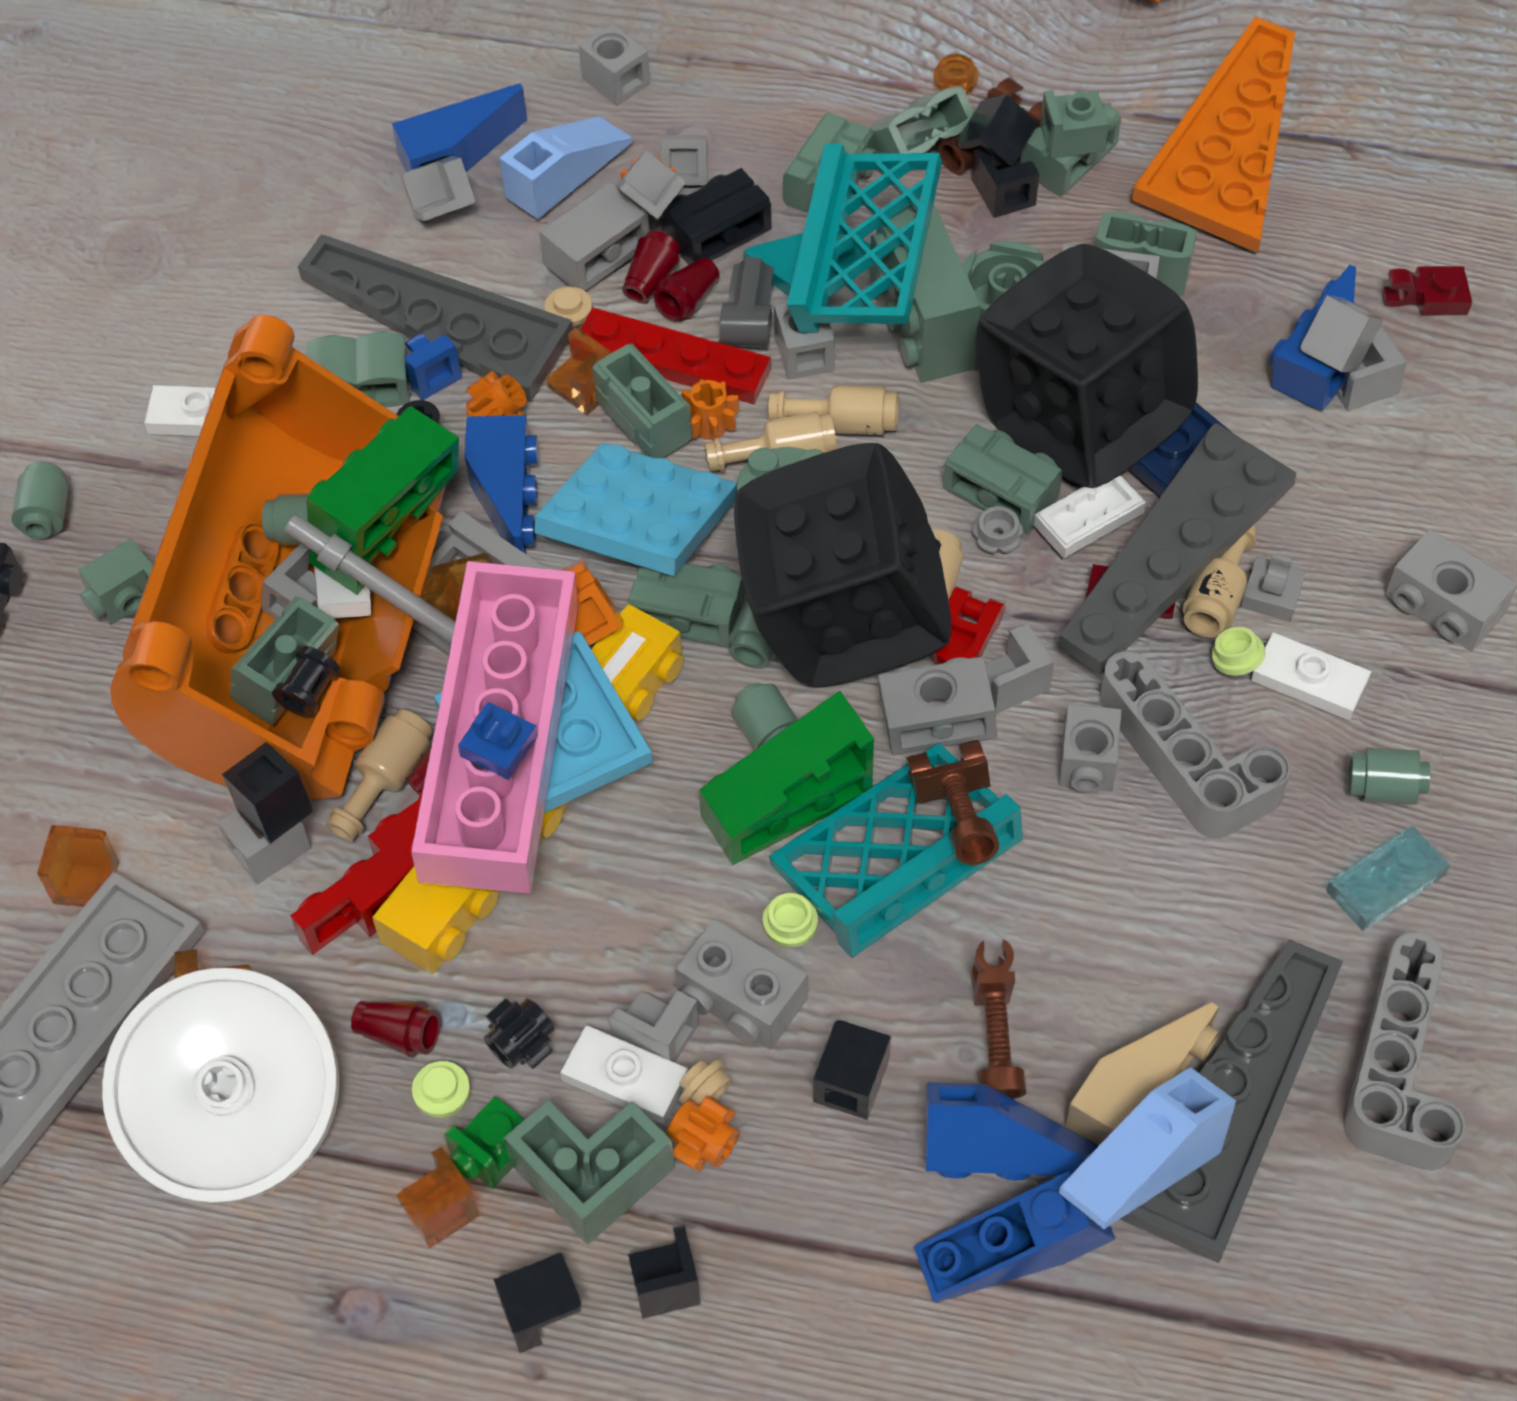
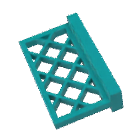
[787,143,942,333]
[769,743,1023,958]

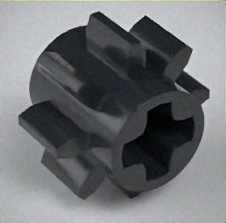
[484,998,555,1069]

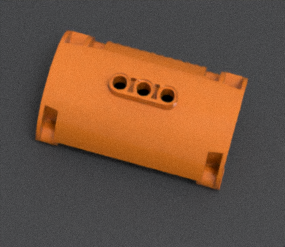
[110,315,447,800]

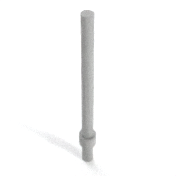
[283,514,456,644]

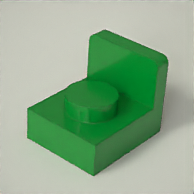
[444,1096,525,1189]

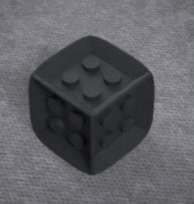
[976,244,1198,488]
[734,443,951,687]

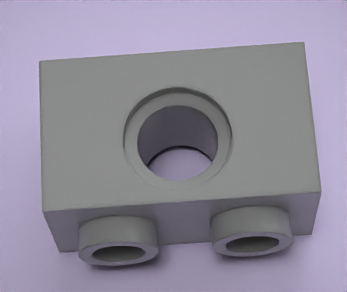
[1385,528,1517,651]
[879,656,997,756]

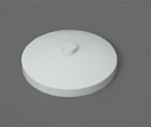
[102,968,339,1204]

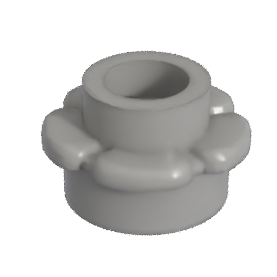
[973,506,1023,553]

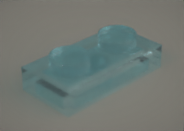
[1326,826,1450,931]

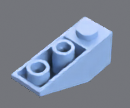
[499,116,633,219]
[1059,1067,1236,1229]

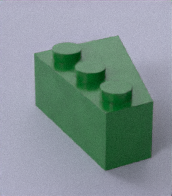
[306,406,459,595]
[699,691,874,866]

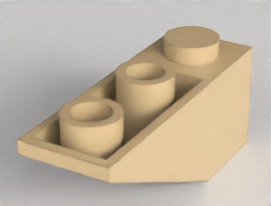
[1065,1002,1220,1145]

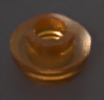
[933,53,978,94]

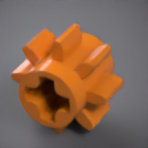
[466,371,527,416]
[682,379,739,440]
[667,1096,740,1172]

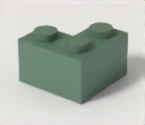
[504,1099,675,1245]

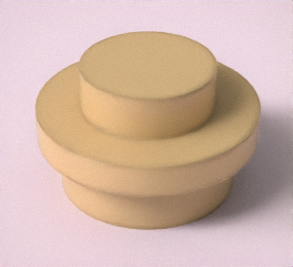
[545,286,593,331]
[679,1059,732,1105]

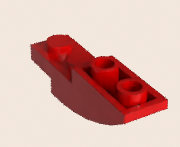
[290,792,423,955]

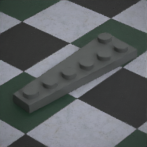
[298,234,574,400]
[1059,423,1296,675]
[1120,939,1343,1263]

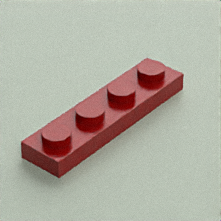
[574,307,771,405]

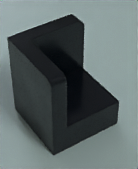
[956,94,1039,167]
[972,147,1039,218]
[222,742,313,844]
[813,1020,891,1120]
[628,1225,701,1319]
[493,1252,582,1353]

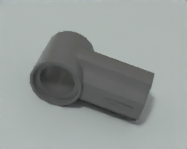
[719,257,774,349]

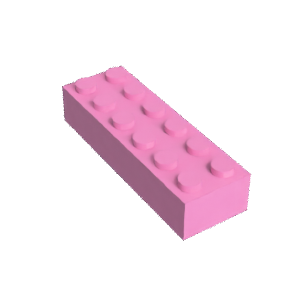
[411,561,578,894]

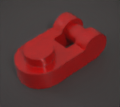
[931,586,1005,665]

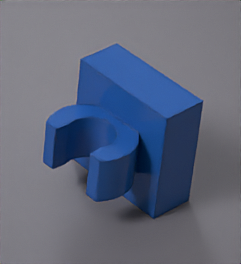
[404,333,462,400]
[458,702,538,780]

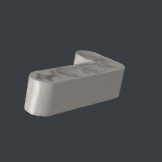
[1100,651,1291,838]
[1344,932,1466,1171]

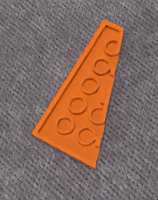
[1132,16,1296,253]

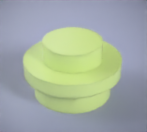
[1212,627,1265,676]
[763,893,818,948]
[412,1061,470,1118]

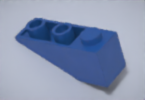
[392,83,527,172]
[1269,265,1356,411]
[464,415,539,554]
[925,1083,1099,1181]
[914,1171,1116,1303]

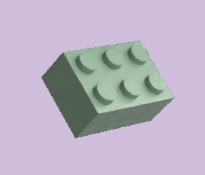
[870,204,981,383]

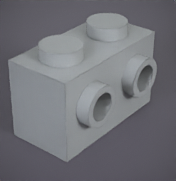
[539,182,649,291]
[675,918,808,1050]

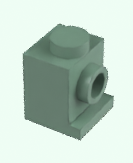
[1040,90,1115,159]
[78,538,153,625]

